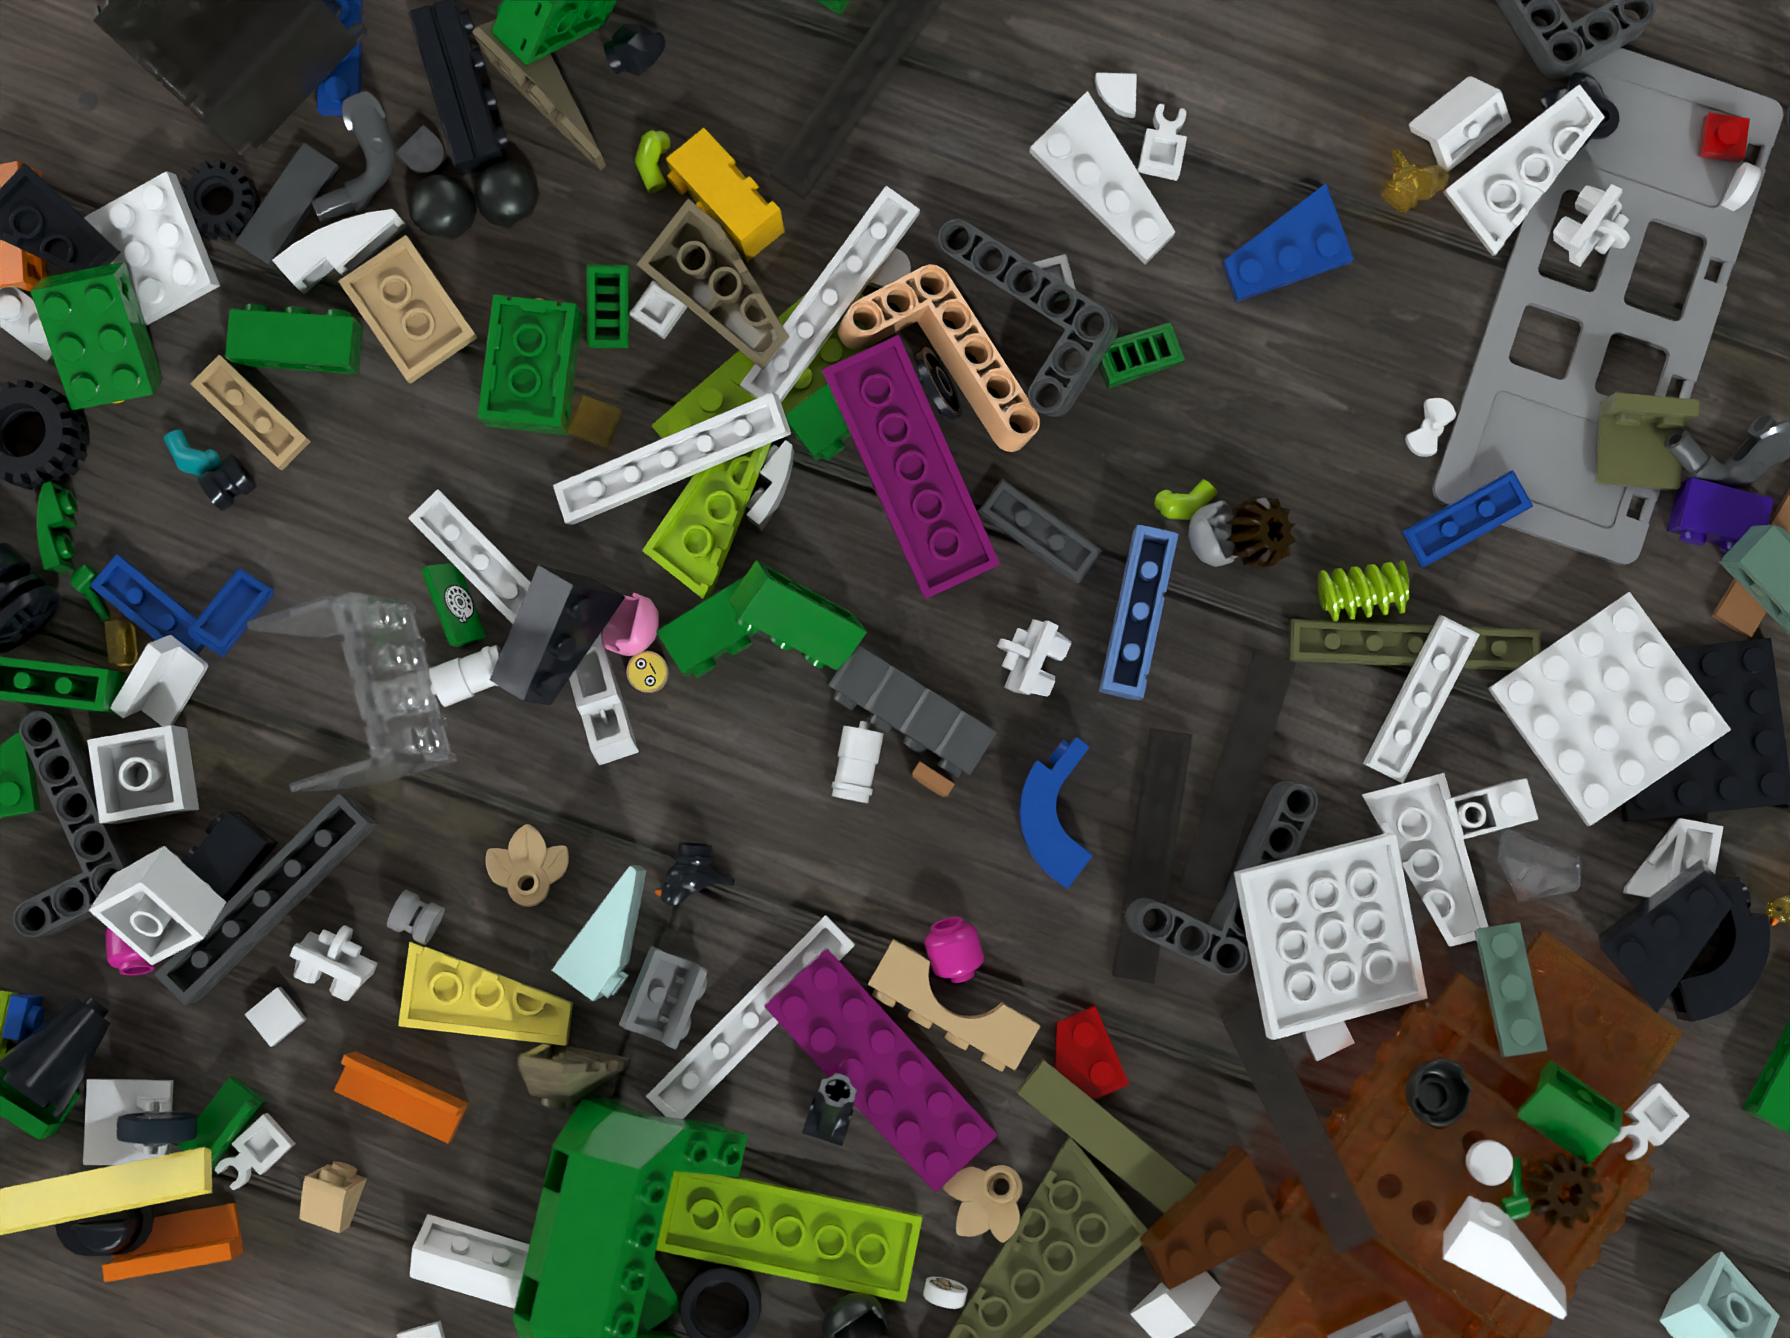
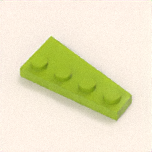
[642,442,772,600]

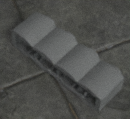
[828,645,997,778]

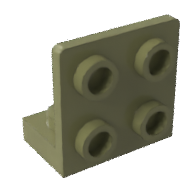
[1595,392,1700,491]

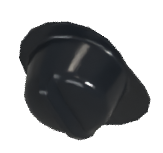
[55,1205,154,1256]

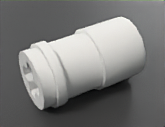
[427,645,501,707]
[831,721,884,803]

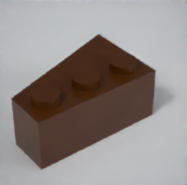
[1139,1144,1284,1290]

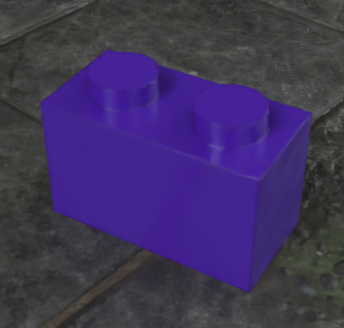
[1667,477,1774,553]

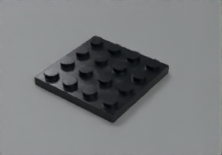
[1621,638,1790,822]

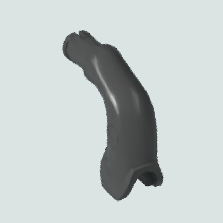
[311,91,396,223]
[1664,414,1790,488]

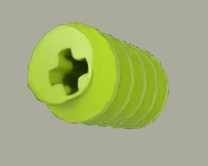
[1317,561,1409,622]

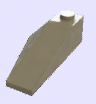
[472,19,606,172]
[637,199,790,369]
[518,1043,629,1109]

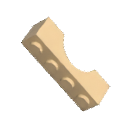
[868,939,1040,1072]

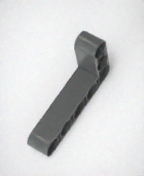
[1495,0,1656,81]
[938,219,1118,417]
[13,711,135,938]
[1125,781,1318,976]

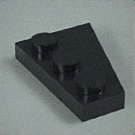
[0,163,121,272]

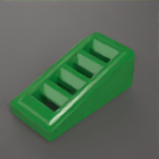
[587,264,630,348]
[1098,322,1185,390]

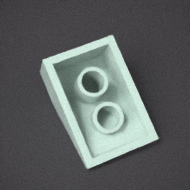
[552,865,646,1001]

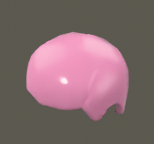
[601,593,659,656]

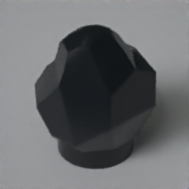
[603,24,666,76]

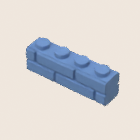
[1098,525,1178,701]

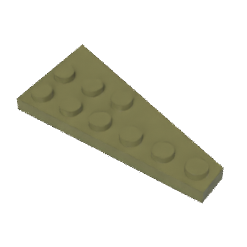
[946,1136,1148,1338]

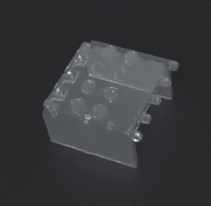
[247,592,458,792]

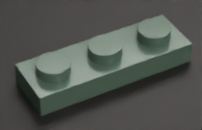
[1474,922,1548,1058]

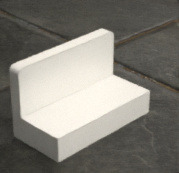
[1409,77,1511,171]
[110,635,208,727]

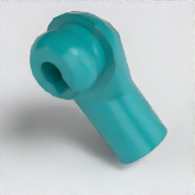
[163,430,221,476]

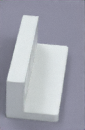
[410,1214,530,1309]

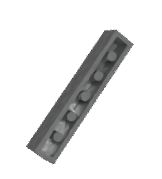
[154,793,380,1005]

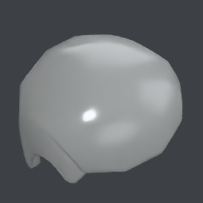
[1188,500,1238,567]

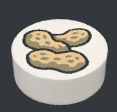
[923,1277,968,1309]

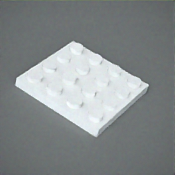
[1488,592,1731,826]
[1234,833,1428,1040]

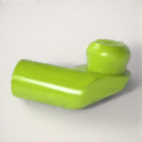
[635,130,670,193]
[1154,479,1218,520]

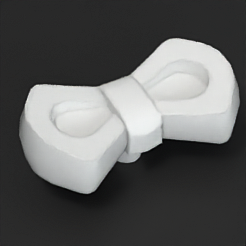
[1405,398,1456,457]

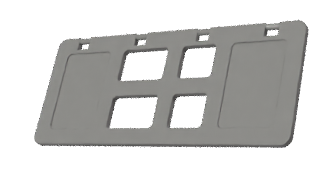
[1432,40,1783,565]

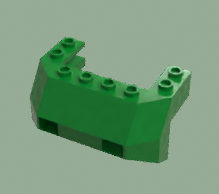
[512,1096,748,1338]

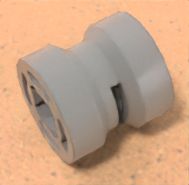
[387,889,445,945]

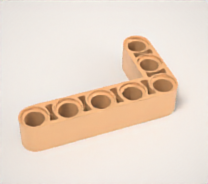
[838,264,1040,452]

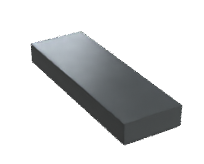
[235,142,340,268]
[978,479,1103,585]

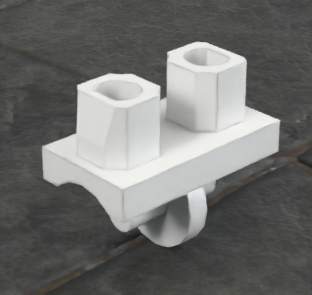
[1553,184,1630,267]
[997,619,1071,697]
[290,925,378,1001]

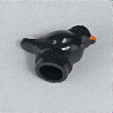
[654,842,735,906]

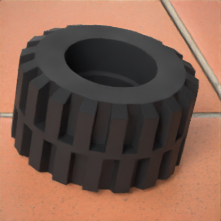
[0,380,90,490]

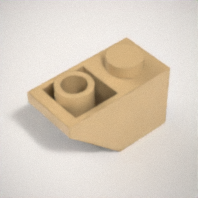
[299,1161,367,1233]

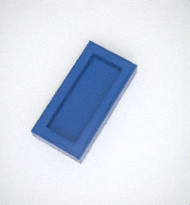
[188,568,274,658]

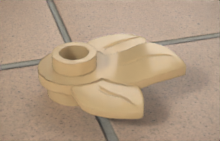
[485,824,569,907]
[943,1165,1023,1243]

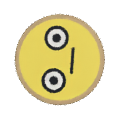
[626,651,669,693]

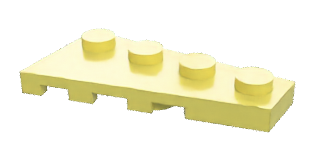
[398,941,573,1046]

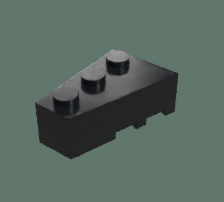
[489,565,625,705]

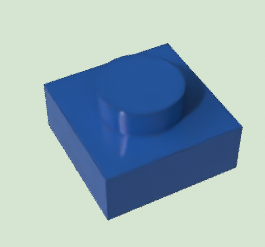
[2,993,45,1041]

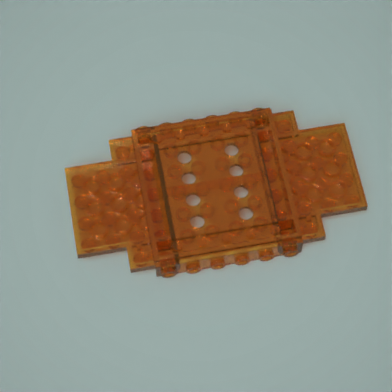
[1247,930,1684,1338]

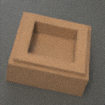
[912,762,955,798]

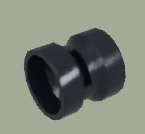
[197,454,257,511]

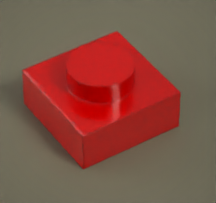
[1698,112,1750,163]

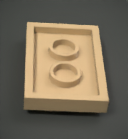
[338,235,478,384]

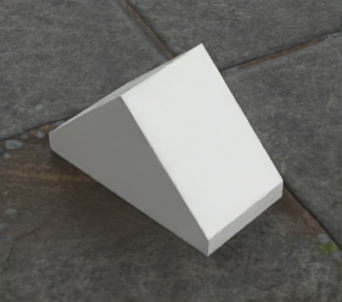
[1129,1271,1221,1338]

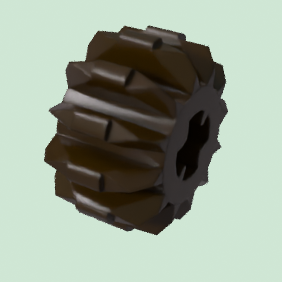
[1226,496,1296,568]
[1525,1152,1603,1229]

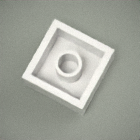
[87,725,199,824]
[89,846,226,965]

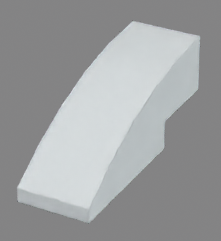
[272,209,407,294]
[569,633,639,766]

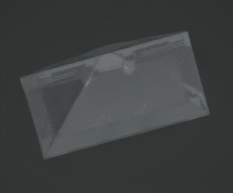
[1498,828,1582,902]

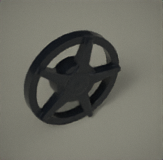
[915,347,962,421]

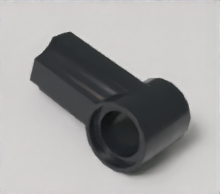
[802,1073,857,1146]

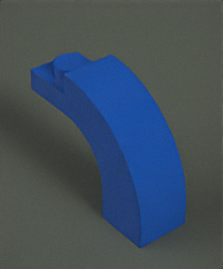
[1018,737,1093,889]

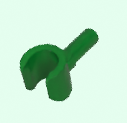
[70,564,110,623]
[1500,1158,1531,1221]

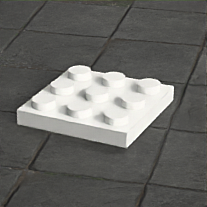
[84,171,220,326]

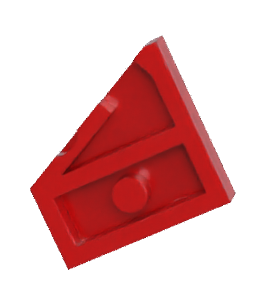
[1054,1005,1130,1100]

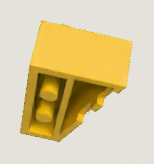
[666,128,785,262]

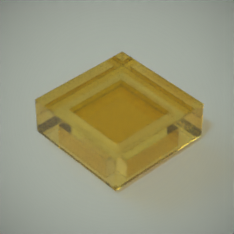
[568,395,623,450]
[104,620,138,667]

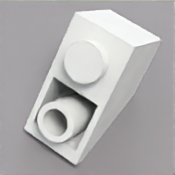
[1443,778,1538,841]

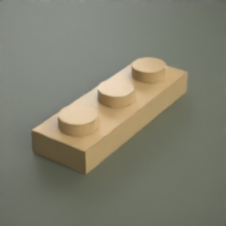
[190,354,311,470]

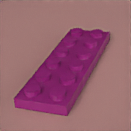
[821,335,1000,599]
[764,947,997,1193]

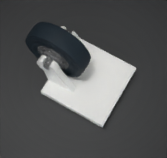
[83,1079,198,1165]

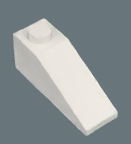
[1443,1196,1567,1319]

